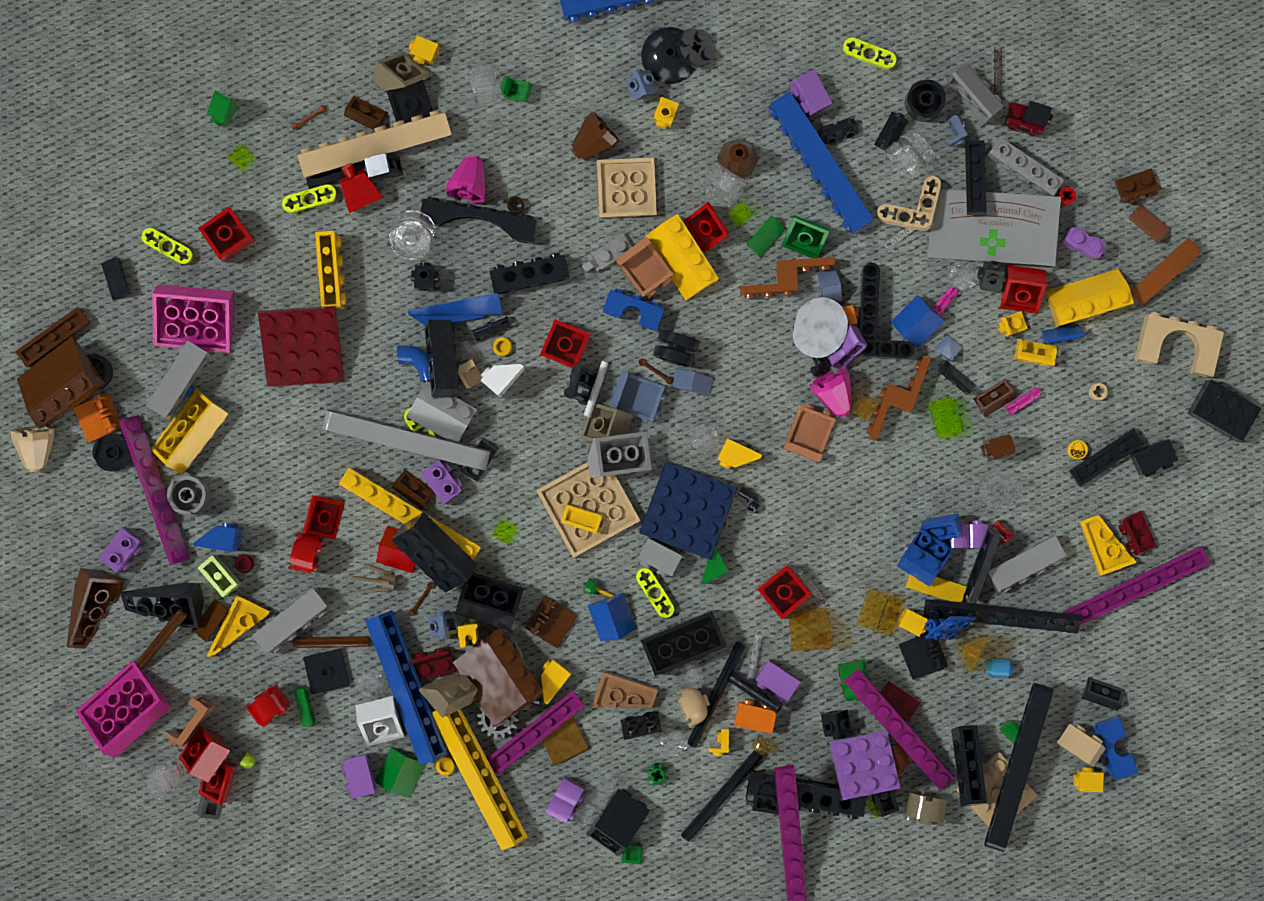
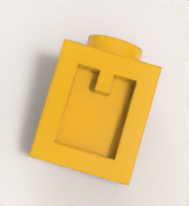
[997,311,1028,337]
[709,727,729,756]

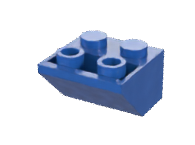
[897,529,954,587]

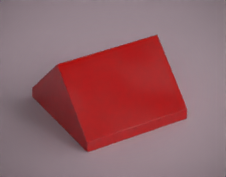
[683,202,730,253]
[302,495,345,540]
[376,526,415,573]
[198,761,238,805]

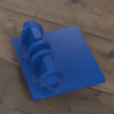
[925,616,976,640]

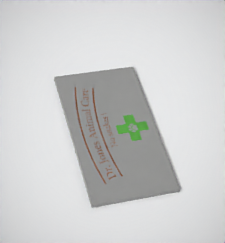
[927,189,1062,267]

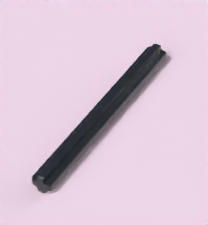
[687,642,745,748]
[681,750,763,842]

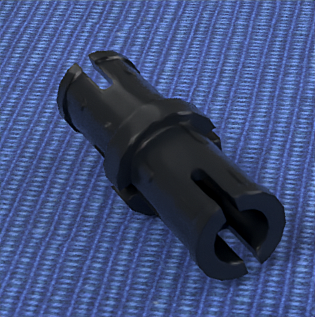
[472,316,511,341]

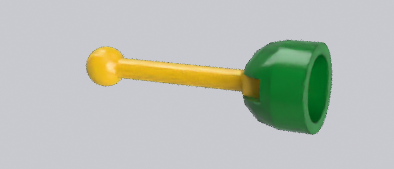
[583,578,628,603]

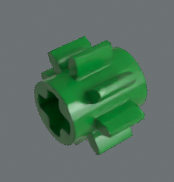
[646,762,669,787]

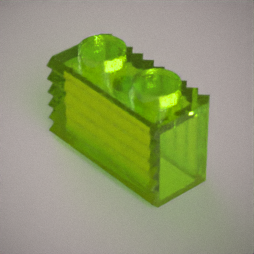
[927,396,964,440]

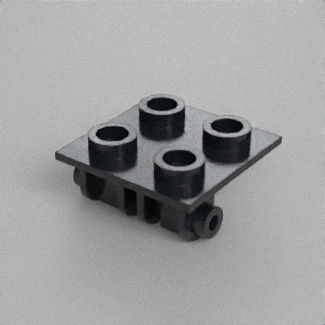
[898,632,948,680]
[620,712,662,740]

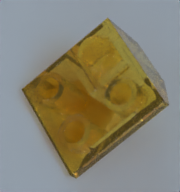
[788,608,833,651]

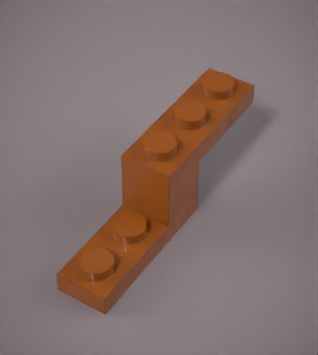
[739,257,835,299]
[866,356,931,441]

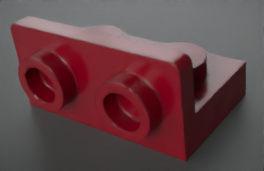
[1004,102,1045,137]
[1118,511,1157,555]
[412,647,456,681]
[881,681,921,722]

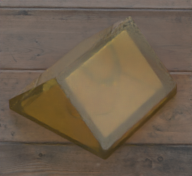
[856,588,905,637]
[954,634,989,673]

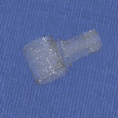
[456,340,493,363]

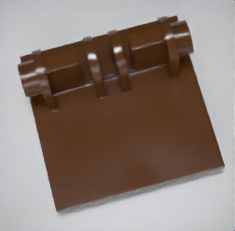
[525,596,577,648]

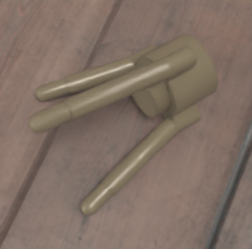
[350,563,396,593]

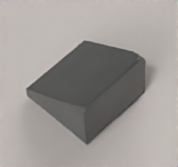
[196,795,222,819]

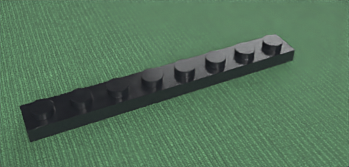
[923,599,1081,633]

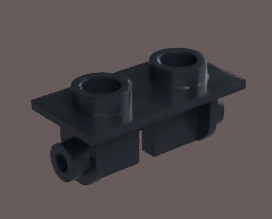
[874,112,909,154]
[817,117,858,145]

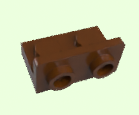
[1114,168,1162,204]

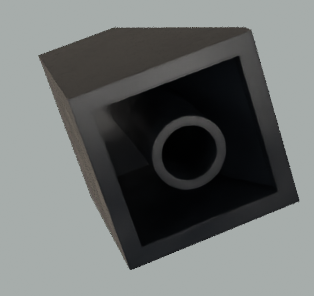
[586,789,650,856]

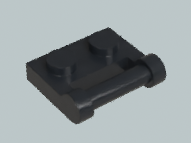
[564,364,597,405]

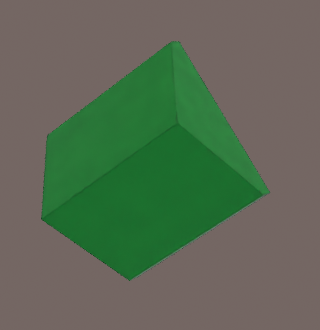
[781,215,830,258]
[375,747,426,798]

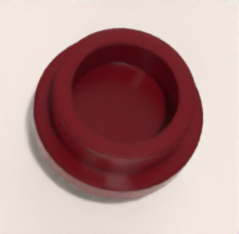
[235,554,254,573]

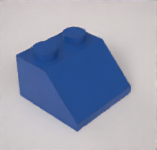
[194,522,243,552]

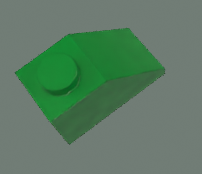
[207,90,239,127]

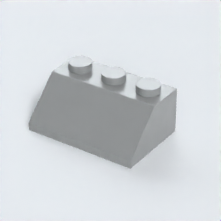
[946,64,1003,125]
[406,381,477,442]
[588,431,652,478]

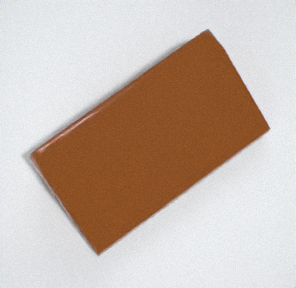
[1128,204,1170,243]

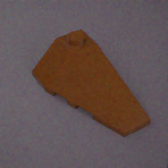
[66,568,124,649]

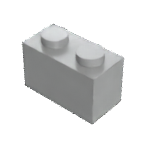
[637,538,682,578]

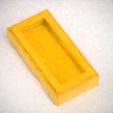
[561,504,603,534]

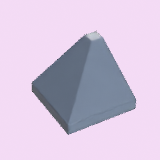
[935,335,962,361]

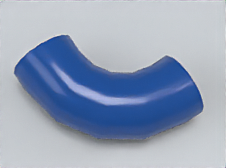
[397,345,430,382]

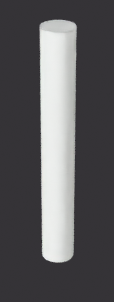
[584,361,609,418]

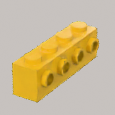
[315,231,346,310]

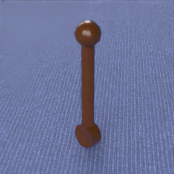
[639,359,673,384]
[409,582,435,616]

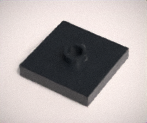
[387,80,433,123]
[303,648,350,694]

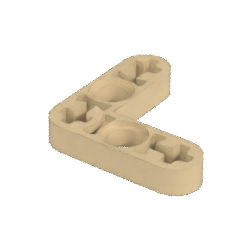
[877,176,941,231]

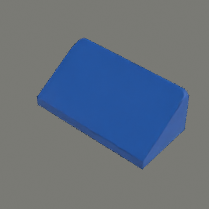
[1042,325,1085,344]
[921,513,962,540]

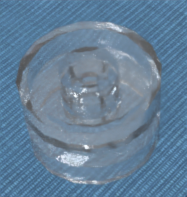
[389,210,436,261]

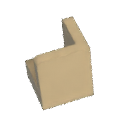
[458,359,483,389]

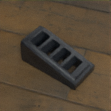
[461,438,499,482]

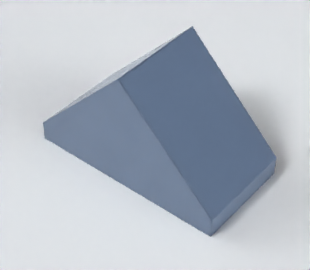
[816,268,843,305]
[672,369,713,397]

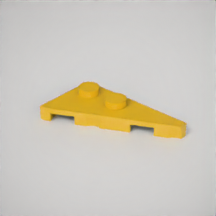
[207,595,271,657]

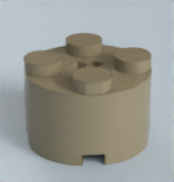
[904,791,947,826]

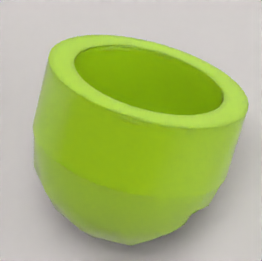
[238,752,255,769]

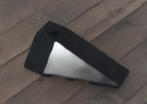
[121,583,204,628]

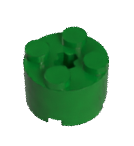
[838,659,871,702]

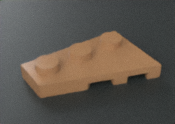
[591,670,658,708]

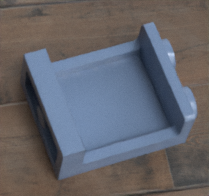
[609,371,667,423]

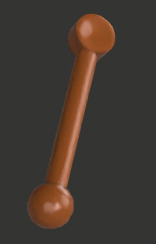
[291,105,326,130]

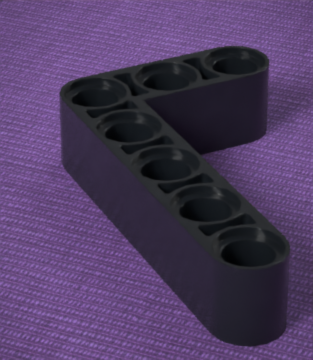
[858,262,915,360]

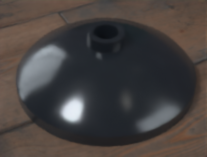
[641,27,697,84]

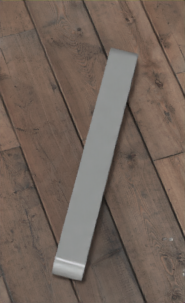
[322,409,490,470]

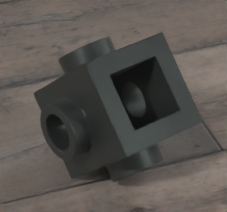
[977,261,1007,293]

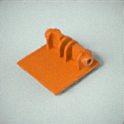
[73,392,121,443]

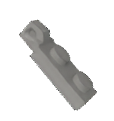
[582,233,632,272]

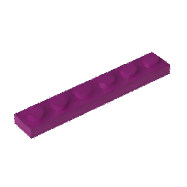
[487,690,586,776]

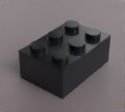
[1187,379,1262,442]
[455,572,524,631]

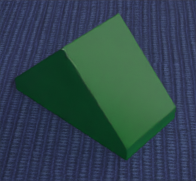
[701,547,728,584]

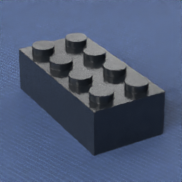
[392,512,478,593]
[640,610,727,676]

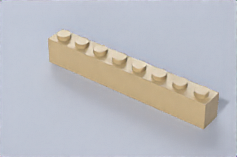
[297,109,452,177]

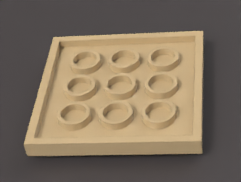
[536,462,640,558]

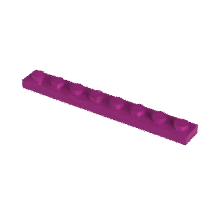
[119,415,190,566]
[1062,546,1210,625]
[844,668,955,790]
[774,765,807,901]

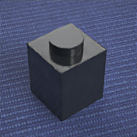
[1021,100,1053,128]

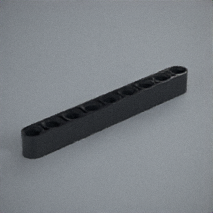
[984,682,1054,852]

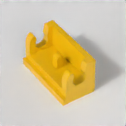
[1014,339,1057,367]
[458,622,480,648]

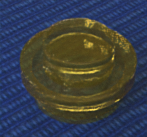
[752,737,770,755]

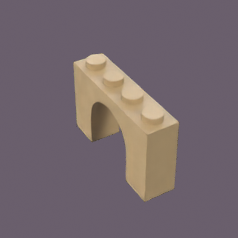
[1134,312,1224,378]

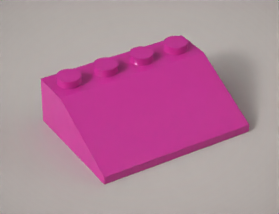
[152,284,234,353]
[75,660,172,758]

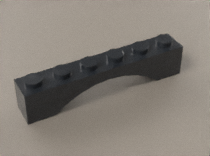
[419,197,537,245]

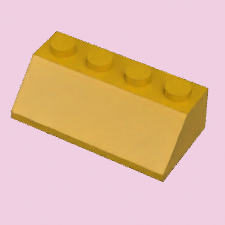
[645,214,719,301]
[1045,269,1134,327]
[151,388,228,475]

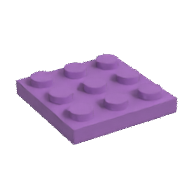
[829,730,900,801]

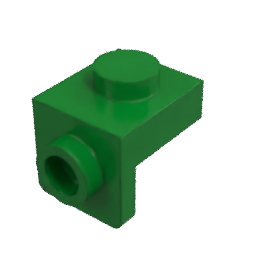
[500,76,532,103]

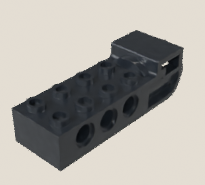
[745,770,867,819]

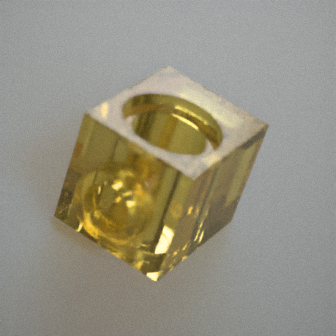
[850,395,878,422]

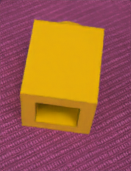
[897,608,928,637]

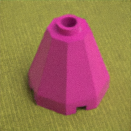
[446,155,485,204]
[809,368,853,417]

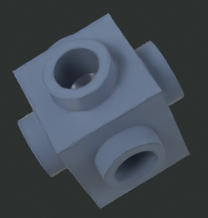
[625,69,659,101]
[428,611,459,639]

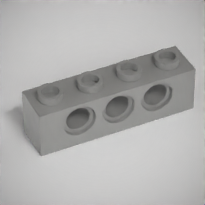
[986,137,1064,196]

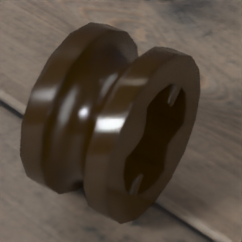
[507,196,524,214]

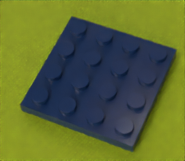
[639,462,738,560]

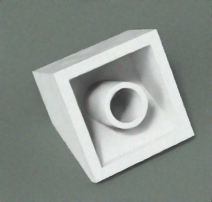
[481,364,525,397]
[355,696,405,747]

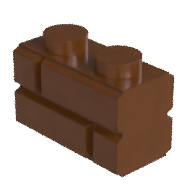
[980,434,1016,459]

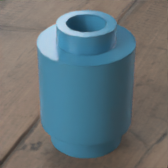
[984,658,1013,679]

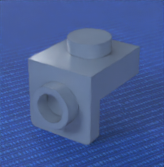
[947,114,968,147]

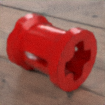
[1056,187,1076,206]
[992,519,1014,545]

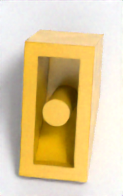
[717,438,762,469]
[541,659,571,704]

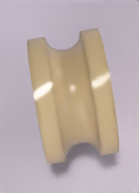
[1089,383,1108,400]

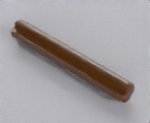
[135,609,187,669]
[293,636,370,648]

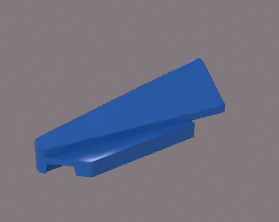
[408,293,503,326]

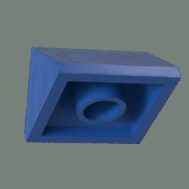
[891,295,945,348]
[588,592,636,641]

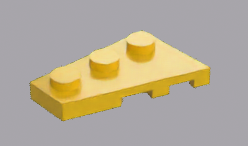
[1079,515,1137,576]

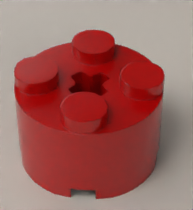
[288,531,323,574]
[245,683,290,727]

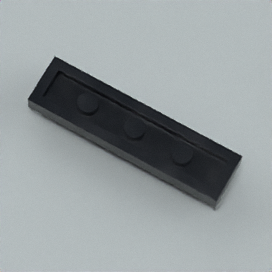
[965,140,986,215]
[1069,428,1144,487]
[964,526,1001,604]

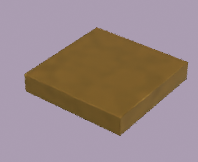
[541,716,588,765]

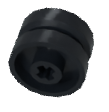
[652,329,700,368]

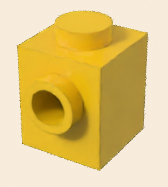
[409,35,440,65]
[653,97,679,129]
[1073,766,1104,792]

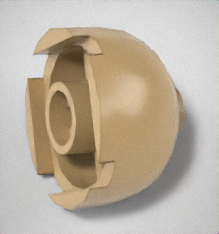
[676,687,710,727]

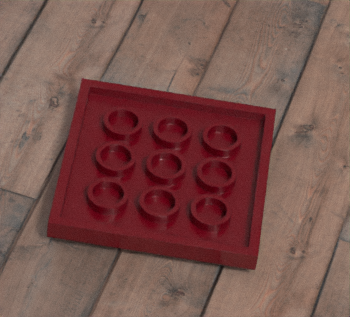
[258,306,344,387]

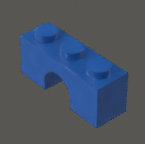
[602,288,664,332]
[1093,716,1138,780]

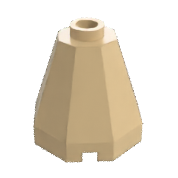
[11,426,55,472]

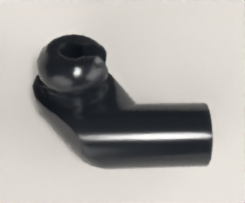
[810,357,824,377]
[738,486,760,514]

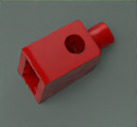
[339,163,382,213]

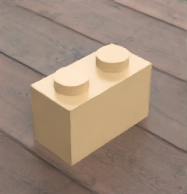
[1057,724,1106,767]

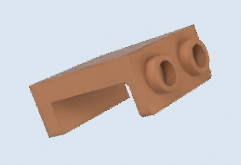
[615,237,674,298]
[783,403,836,462]
[166,694,216,747]

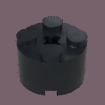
[904,80,946,122]

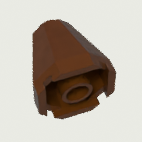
[571,112,620,159]
[717,138,758,180]

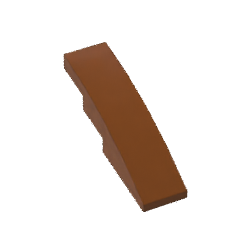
[1130,237,1202,306]

